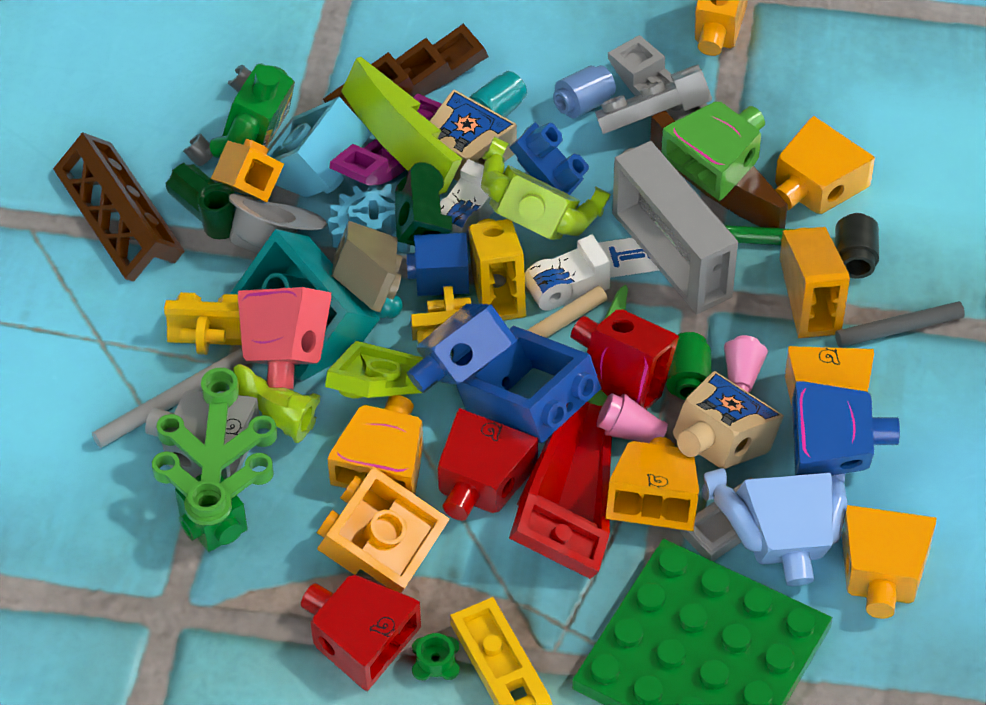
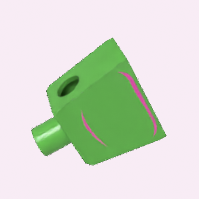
[662,101,765,201]

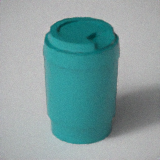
[469,71,527,117]

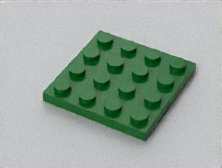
[572,538,833,705]

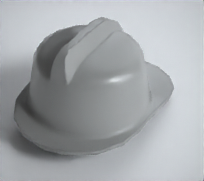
[229,194,327,253]

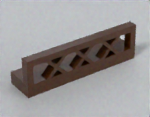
[53,132,185,282]

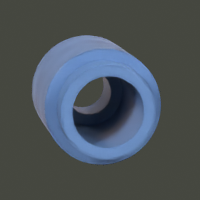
[553,65,616,118]

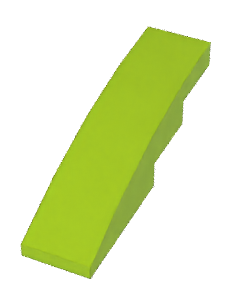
[341,57,462,194]

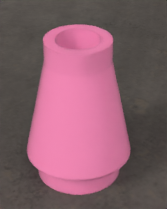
[597,393,668,443]

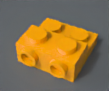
[316,466,450,593]

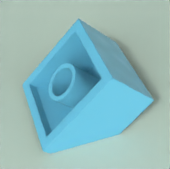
[267,97,371,198]

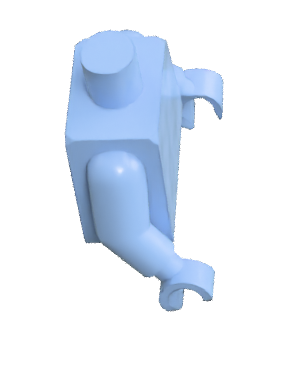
[702,468,848,586]

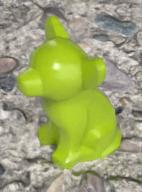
[233,364,321,443]

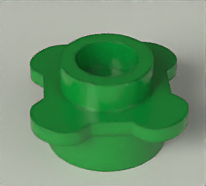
[412,633,460,681]

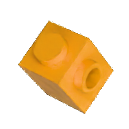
[211,139,284,202]

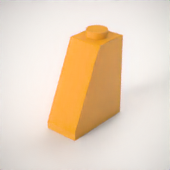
[780,227,850,338]

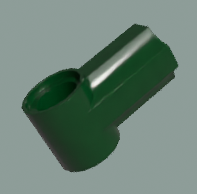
[165,162,236,240]

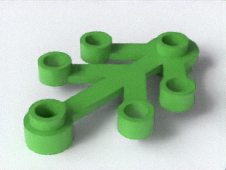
[152,368,277,526]

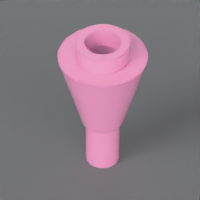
[724,335,768,393]

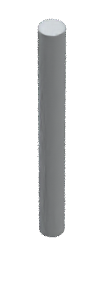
[92,348,251,448]

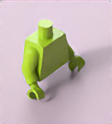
[481,137,611,240]

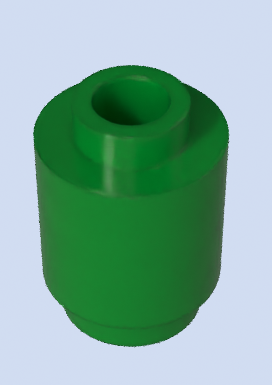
[666,332,711,400]

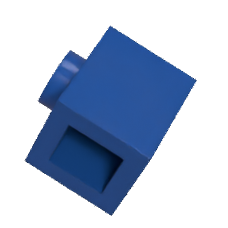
[406,233,469,296]

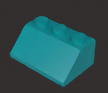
[230,229,380,381]

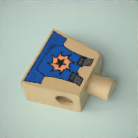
[430,90,517,181]
[673,371,784,469]

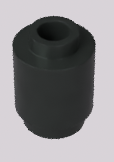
[835,213,879,278]

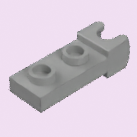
[595,65,712,134]

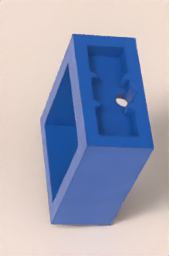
[456,325,601,444]

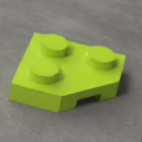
[325,341,423,398]

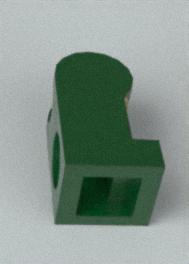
[395,162,453,246]

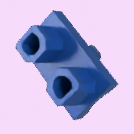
[509,122,589,195]

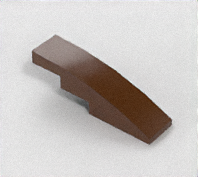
[323,23,489,119]
[650,110,788,229]

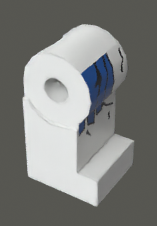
[440,159,494,243]
[525,234,610,311]

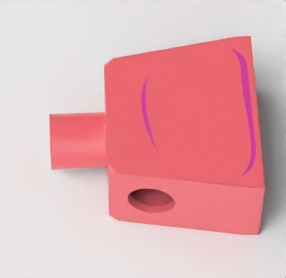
[238,287,331,390]

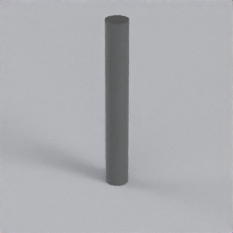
[835,301,965,348]

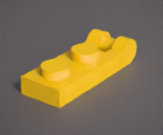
[450,597,552,705]

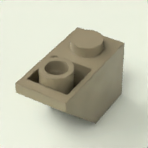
[332,221,402,312]

